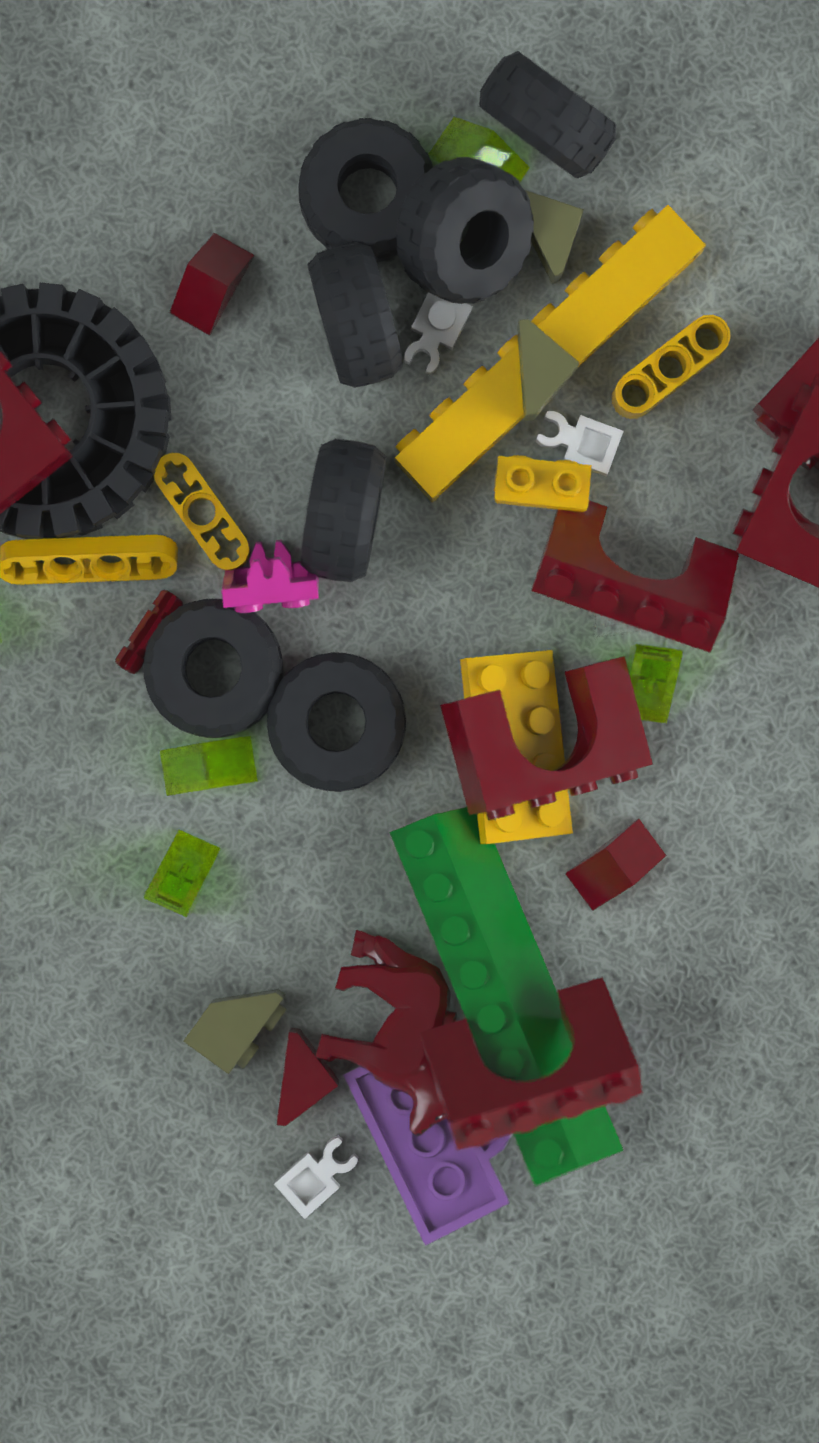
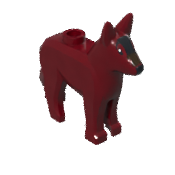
[316,930,457,1137]

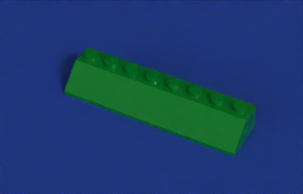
[389,807,624,1187]

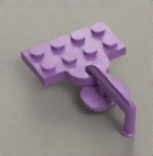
[343,1066,512,1245]

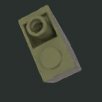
[183,989,287,1074]

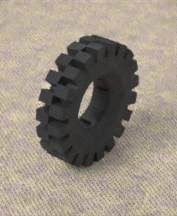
[0,283,172,539]

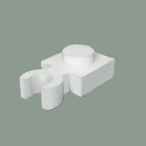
[404,292,473,375]
[536,411,624,476]
[274,1135,358,1219]

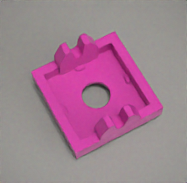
[222,539,319,613]

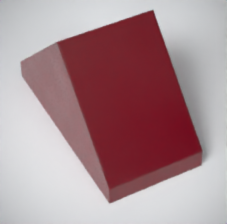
[169,233,254,336]
[565,818,667,911]
[276,1027,340,1126]

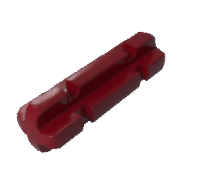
[115,590,183,674]

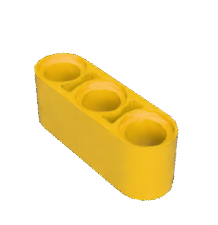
[612,315,731,419]

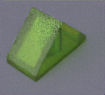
[428,116,530,182]
[628,644,683,724]
[159,736,258,796]
[144,830,221,917]

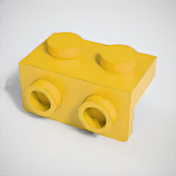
[494,455,592,512]

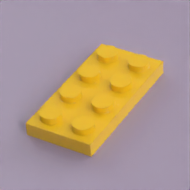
[460,650,573,844]

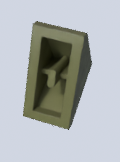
[525,190,584,284]
[517,319,579,421]

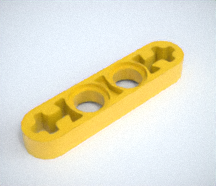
[0,535,178,585]

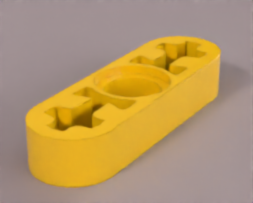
[154,453,250,571]

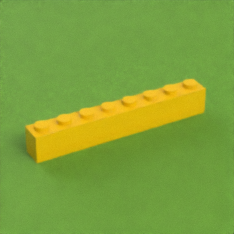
[395,205,706,503]

